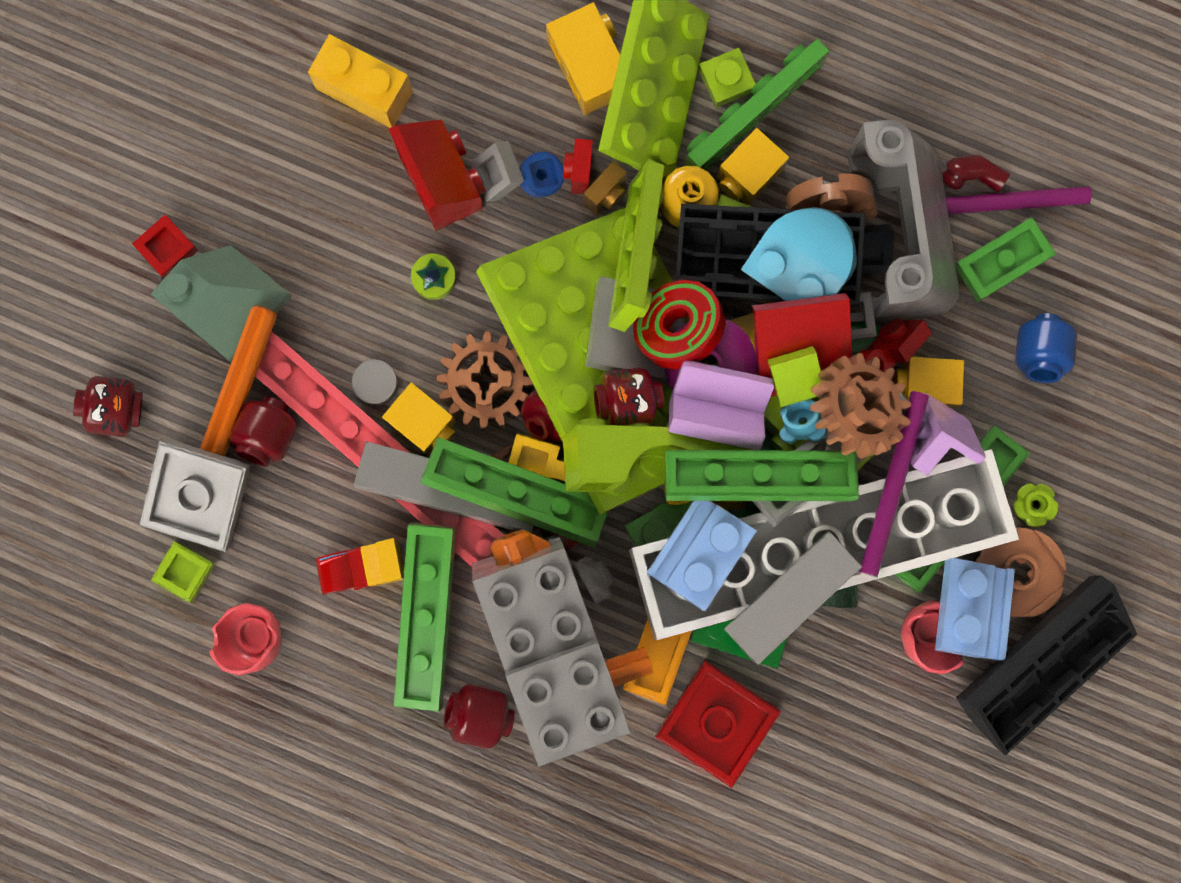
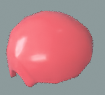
[900,599,964,675]
[210,603,281,675]

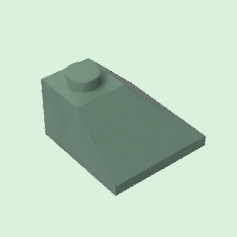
[151,245,292,362]

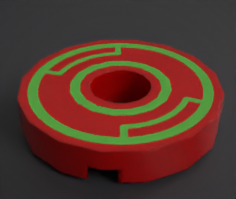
[633,280,726,370]

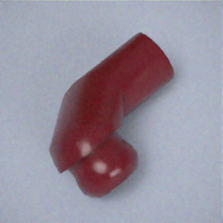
[942,154,1010,192]

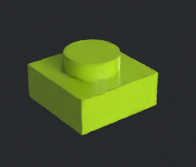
[698,48,755,108]

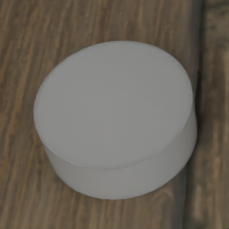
[352,359,398,406]

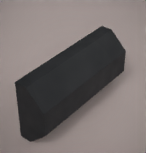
[675,204,865,308]
[956,575,1138,756]

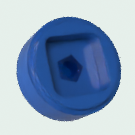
[519,152,564,198]

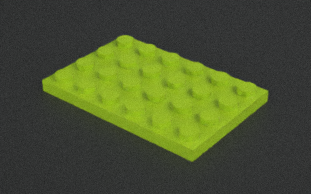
[476,207,717,515]

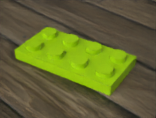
[598,0,710,181]

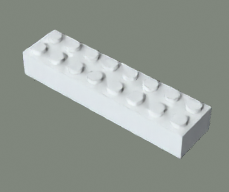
[629,449,1019,640]

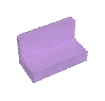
[668,361,774,450]
[911,392,986,476]

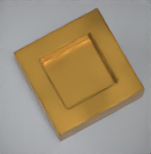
[584,161,627,216]

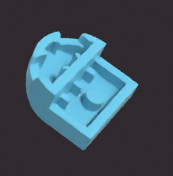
[741,207,857,301]

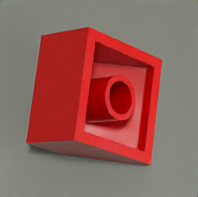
[388,119,486,231]

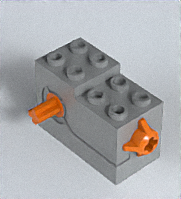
[472,530,654,767]

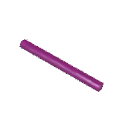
[946,186,1091,215]
[859,391,929,577]

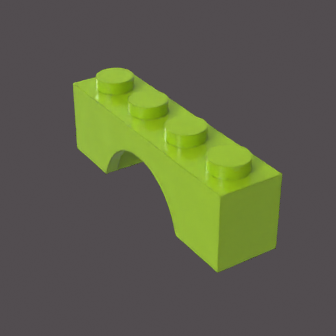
[563,418,752,492]

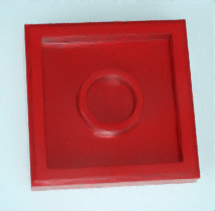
[752,293,852,397]
[655,660,781,788]

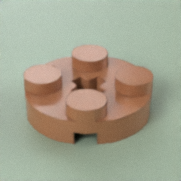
[785,173,877,221]
[972,527,1066,617]

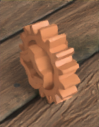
[436,331,534,431]
[810,353,911,459]

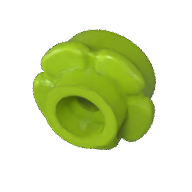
[1013,483,1058,527]

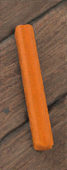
[200,305,277,456]

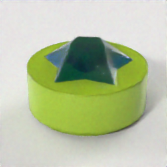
[411,253,456,300]

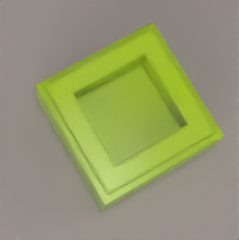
[768,346,821,407]
[151,541,216,603]

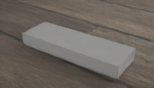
[724,532,862,665]

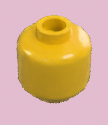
[660,166,719,228]

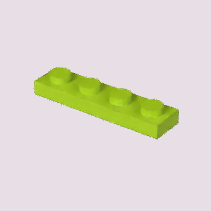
[608,159,665,332]

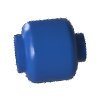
[1015,313,1077,383]

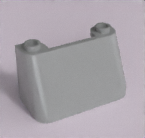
[847,120,959,324]

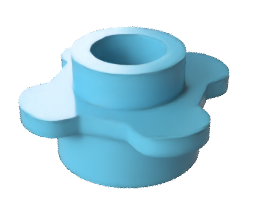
[779,399,826,444]

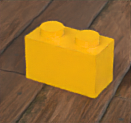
[546,2,621,116]
[308,34,413,128]

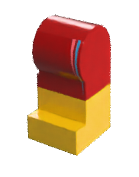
[315,538,404,595]

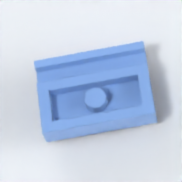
[646,501,757,611]
[935,558,1015,662]

